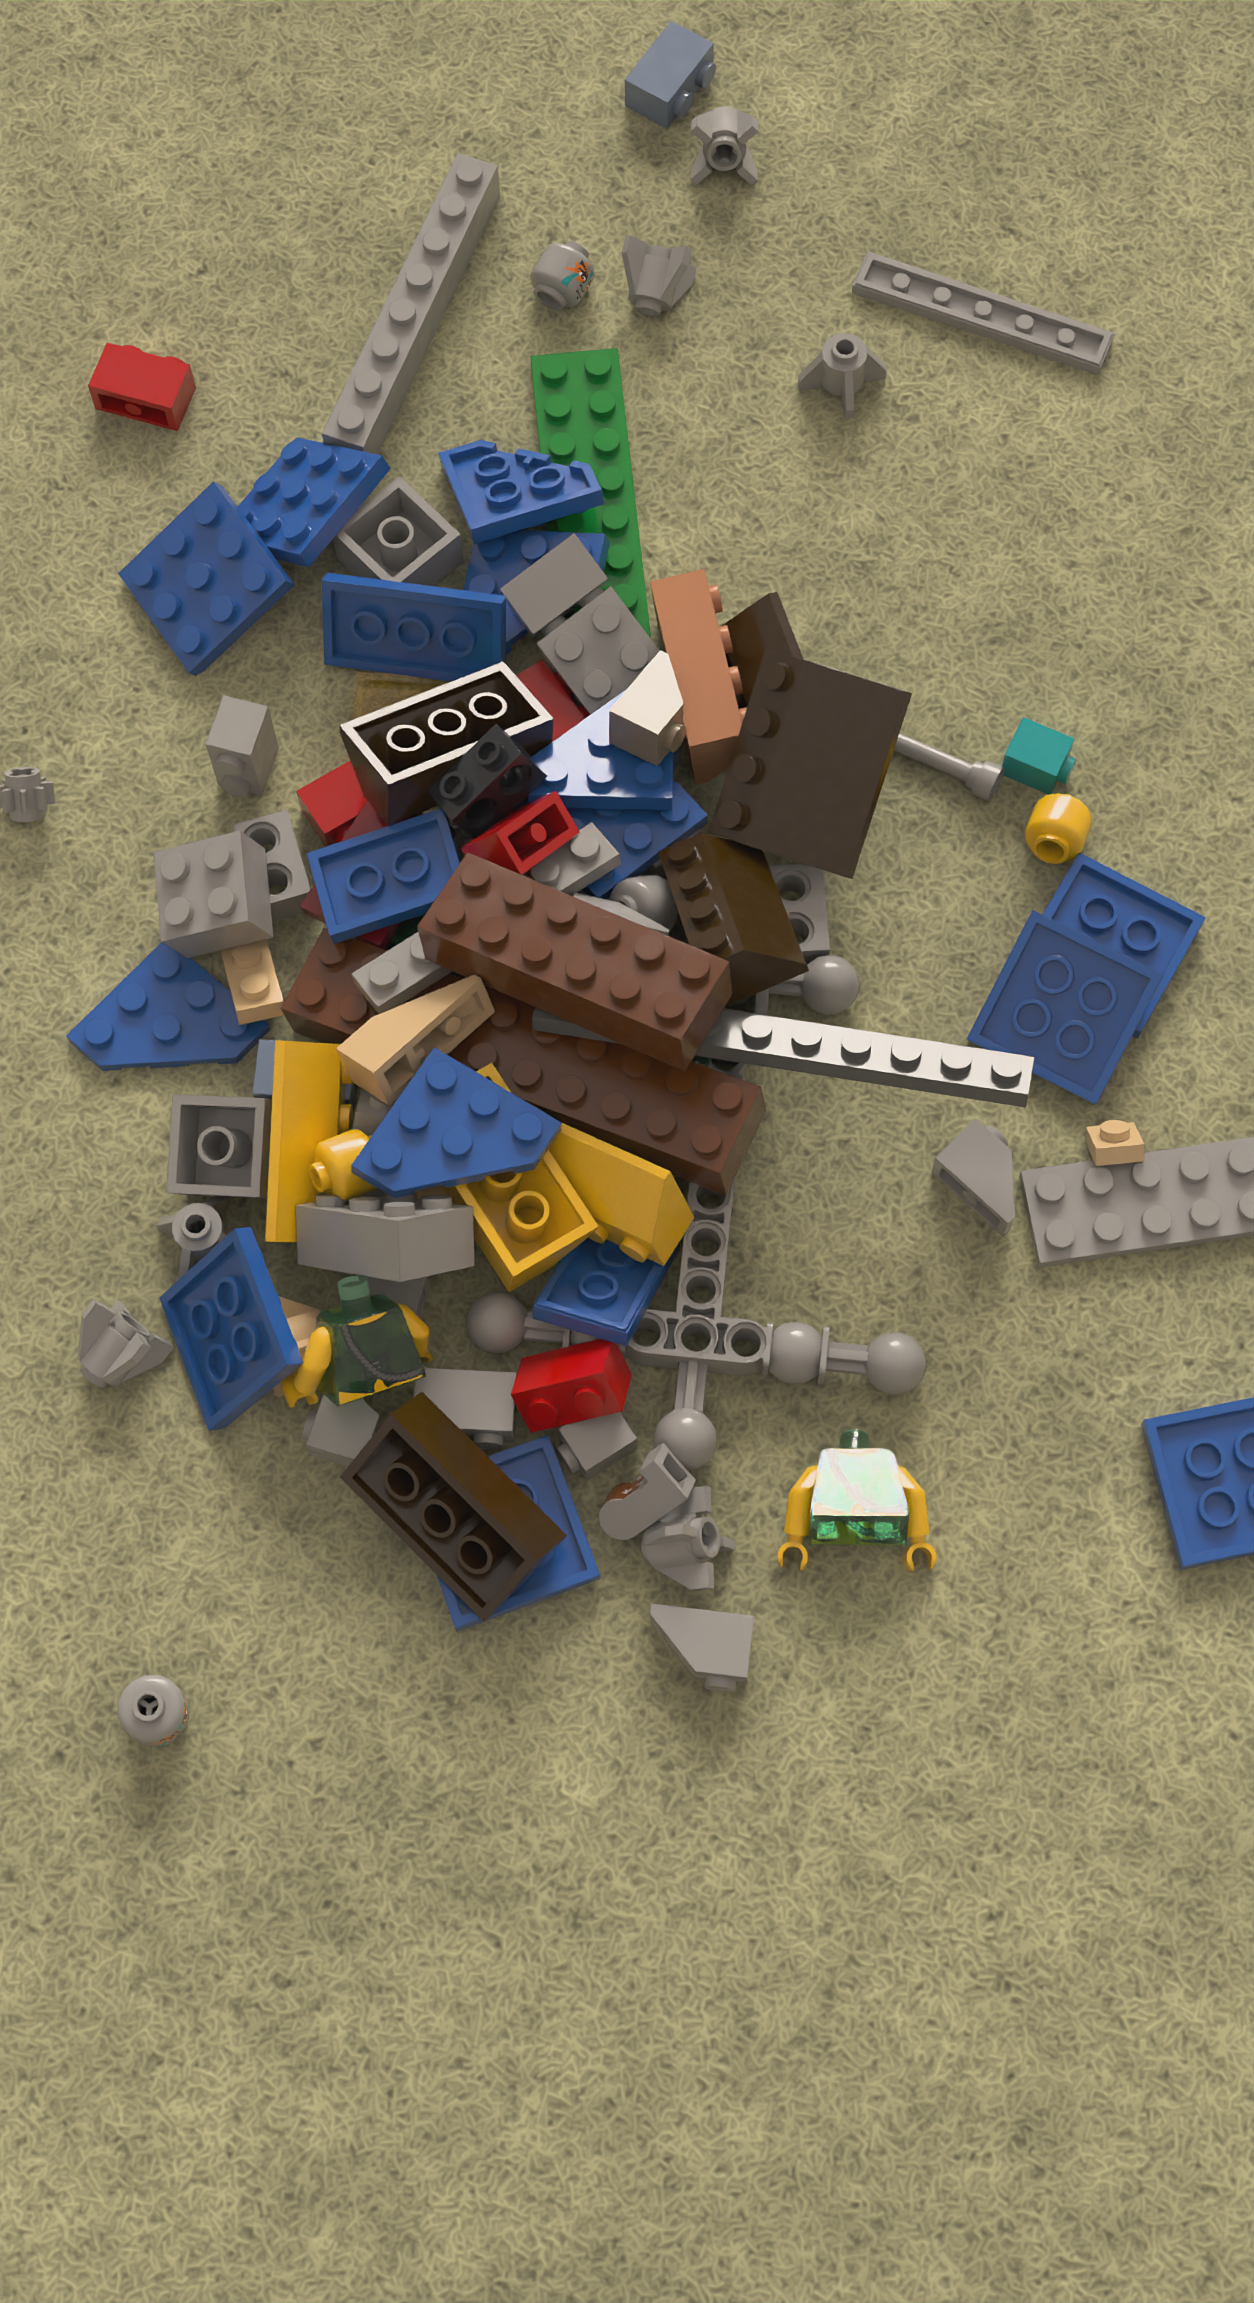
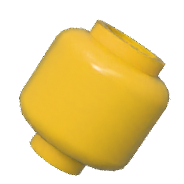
[1025,793,1092,864]
[309,1129,377,1201]

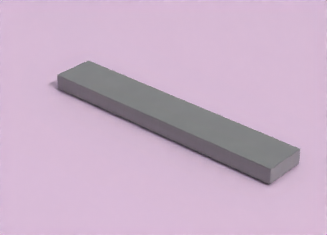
[852,251,1115,375]

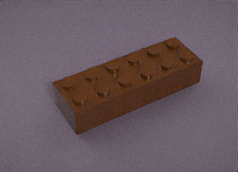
[417,852,732,1071]

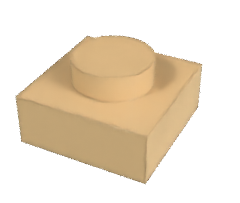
[1086,1120,1145,1166]

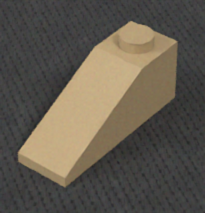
[336,974,495,1106]

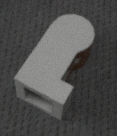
[599,1443,696,1540]

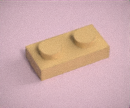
[220,939,284,1025]

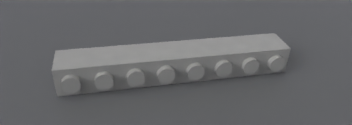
[322,153,500,454]

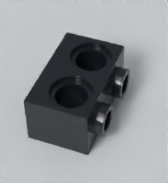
[427,724,548,839]

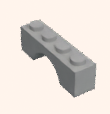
[302,1275,430,1466]

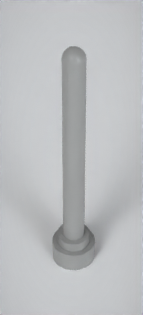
[894,733,1004,802]

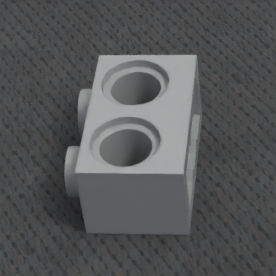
[233,810,311,922]
[769,864,830,965]

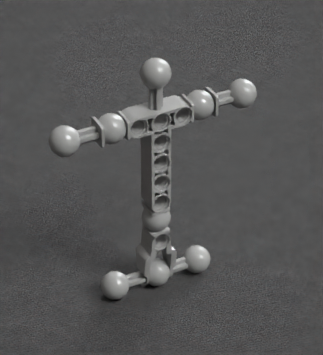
[466,954,927,1471]

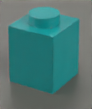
[1002,717,1077,795]

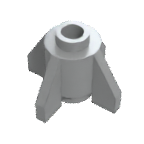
[691,107,759,185]
[622,235,697,316]
[798,333,887,419]
[156,1196,230,1280]
[77,1299,174,1388]
[641,1486,736,1591]

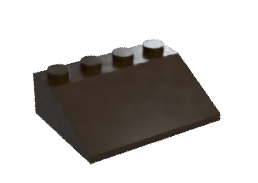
[709,648,912,879]

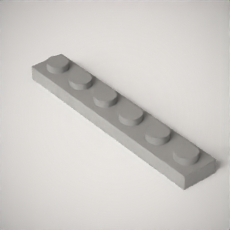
[352,823,621,1014]

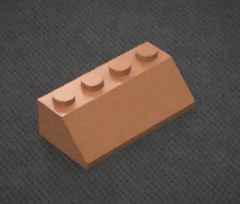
[650,569,747,785]

